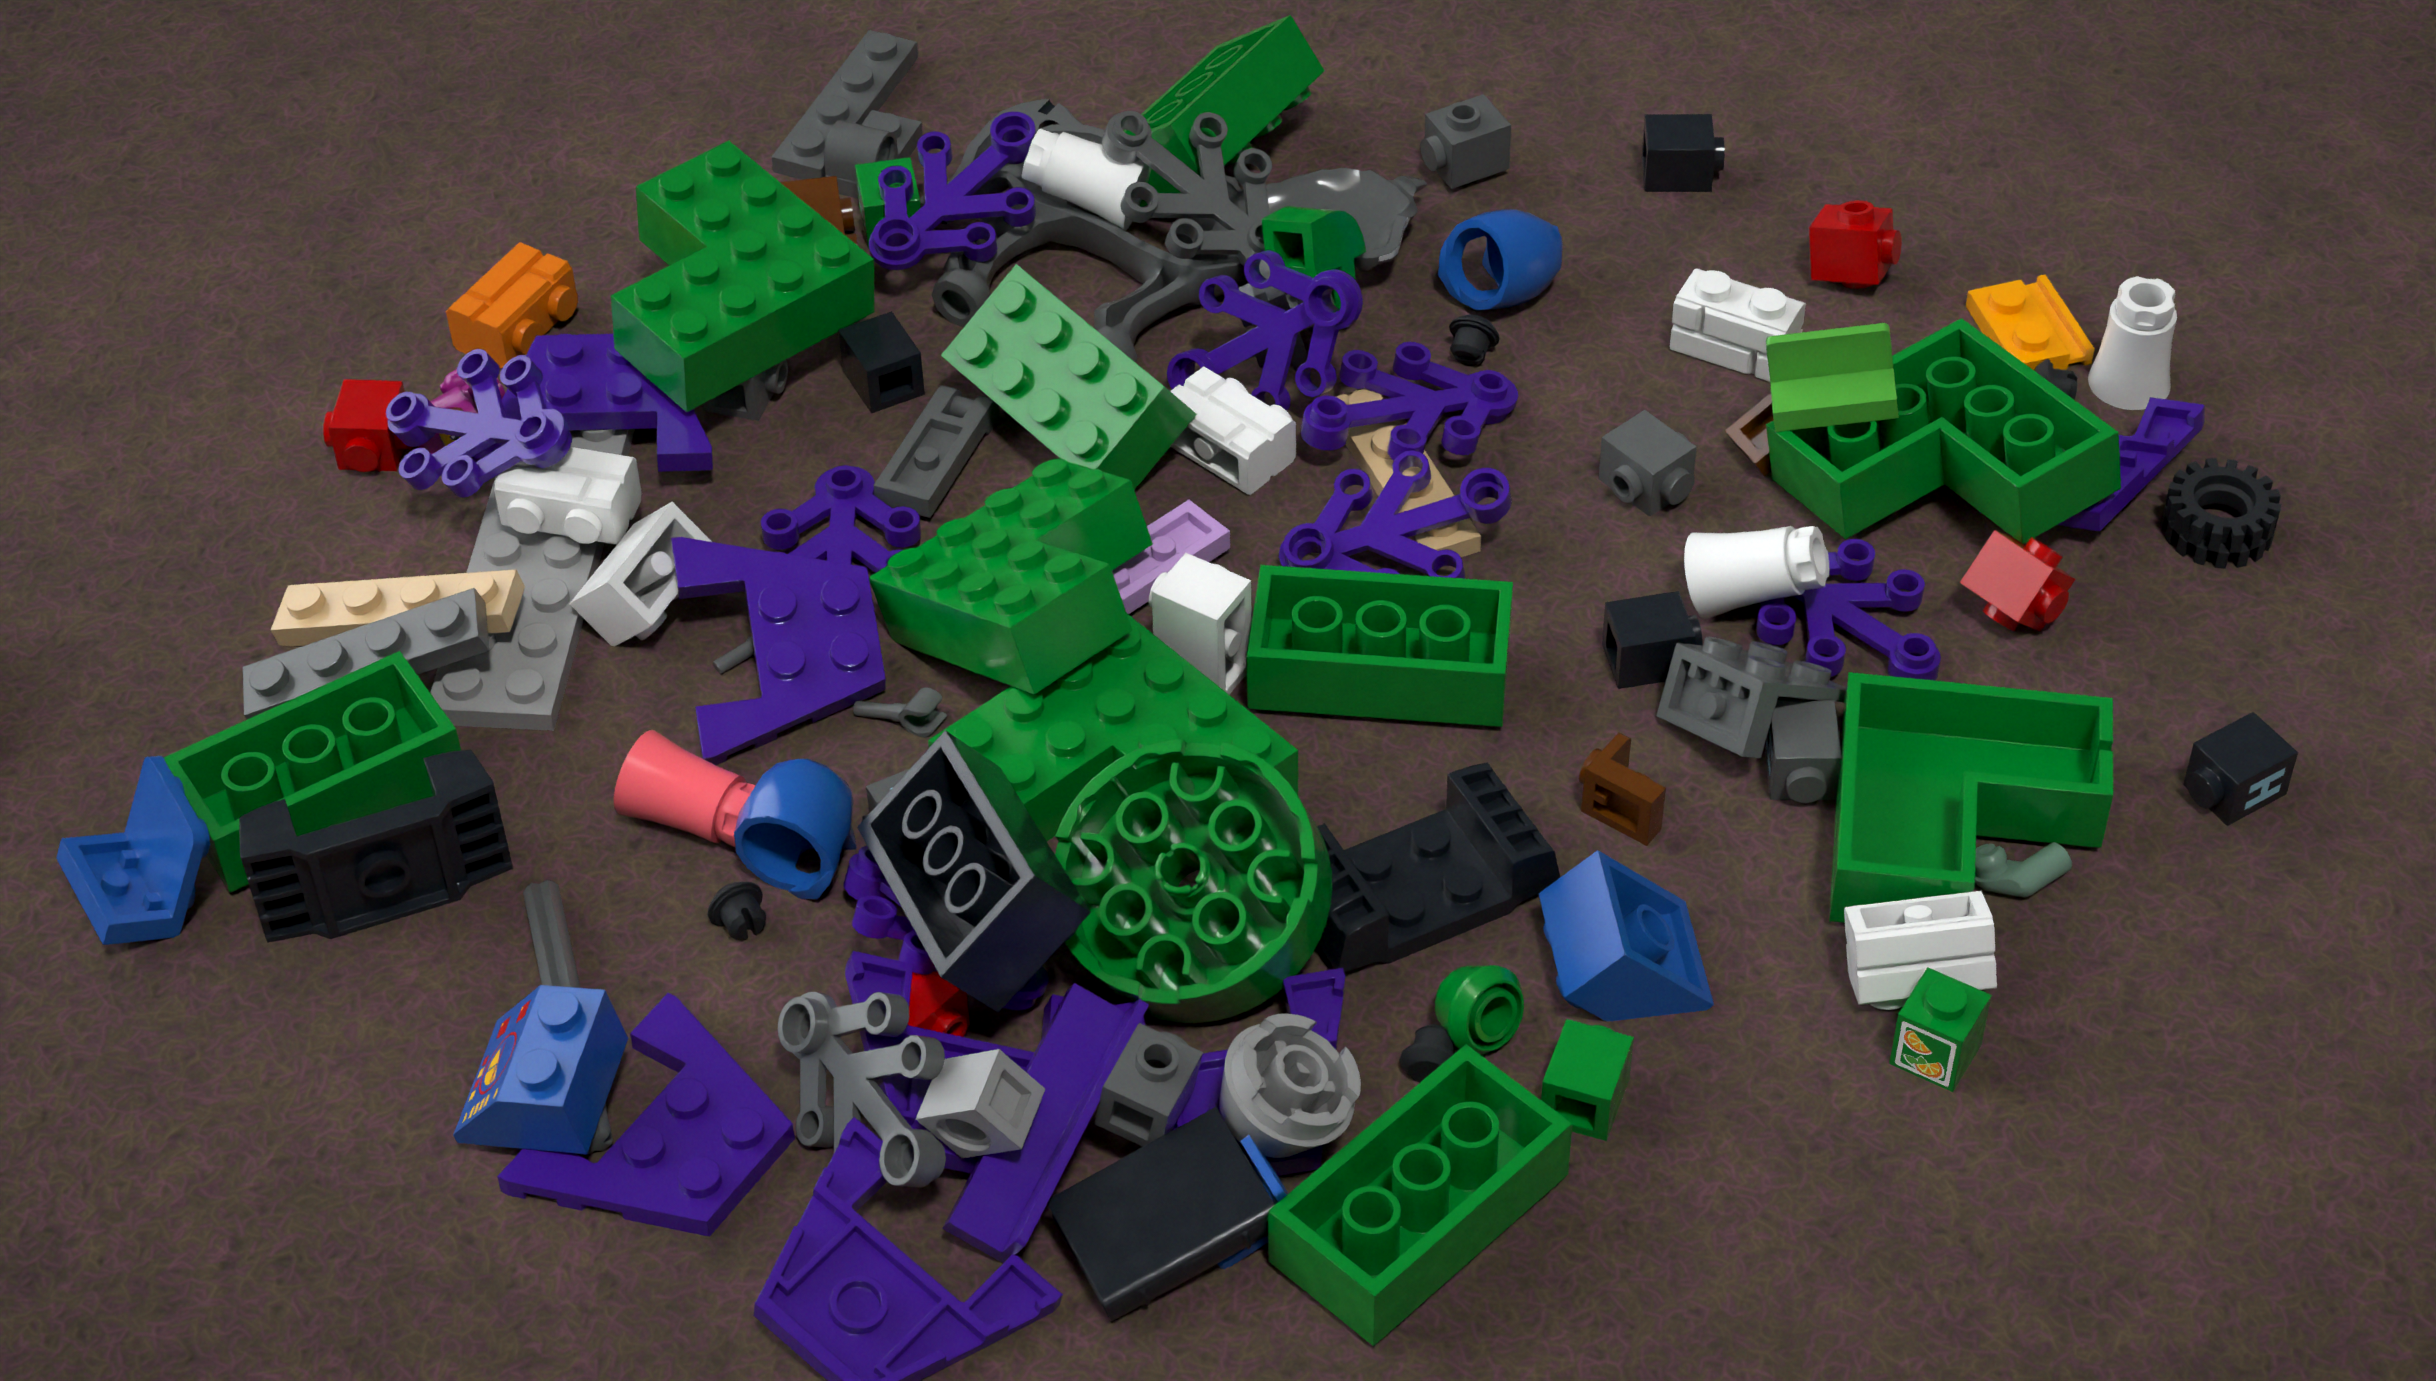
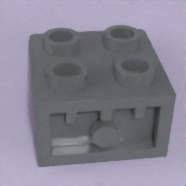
[1656,637,1846,758]

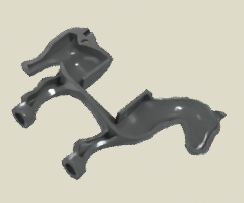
[920,99,1428,362]

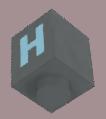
[1764,700,1842,803]

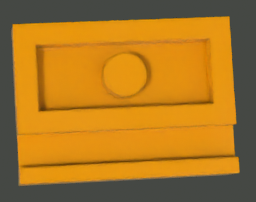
[1966,274,2095,370]

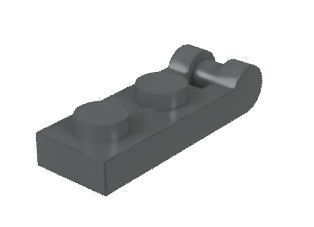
[873,385,1000,518]

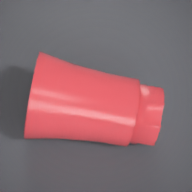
[614,730,756,847]

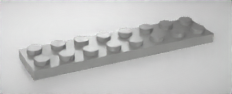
[430,429,635,731]

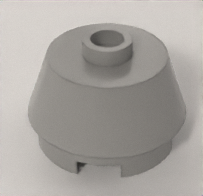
[1219,1014,1361,1158]

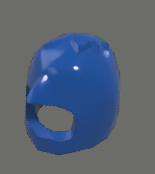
[1438,209,1563,310]
[734,759,857,899]

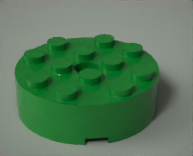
[1055,738,1332,1023]

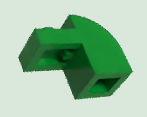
[1262,206,1366,309]

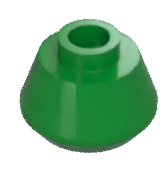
[1435,965,1524,1055]

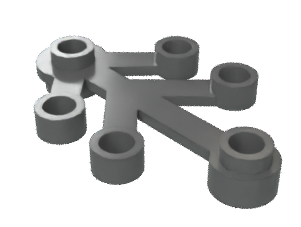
[1102,111,1272,266]
[778,992,946,1188]

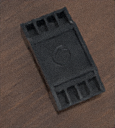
[239,749,513,943]
[1318,762,1560,972]

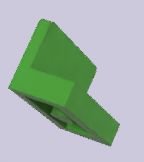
[1766,323,1899,432]

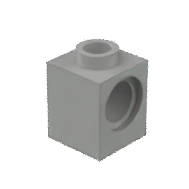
[916,1049,1045,1158]

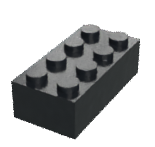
[857,730,1091,1012]

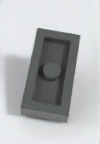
[824,110,923,199]

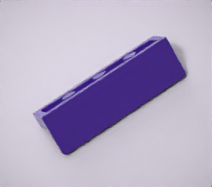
[942,983,1149,1263]

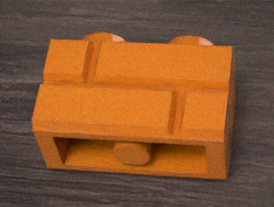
[446,242,578,369]

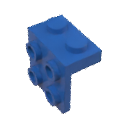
[56,756,210,945]

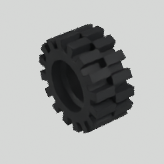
[2161,458,2282,569]

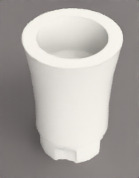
[1022,129,1152,231]
[2088,276,2177,410]
[1684,526,1829,619]

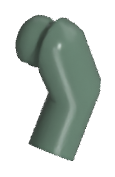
[1975,842,2072,897]

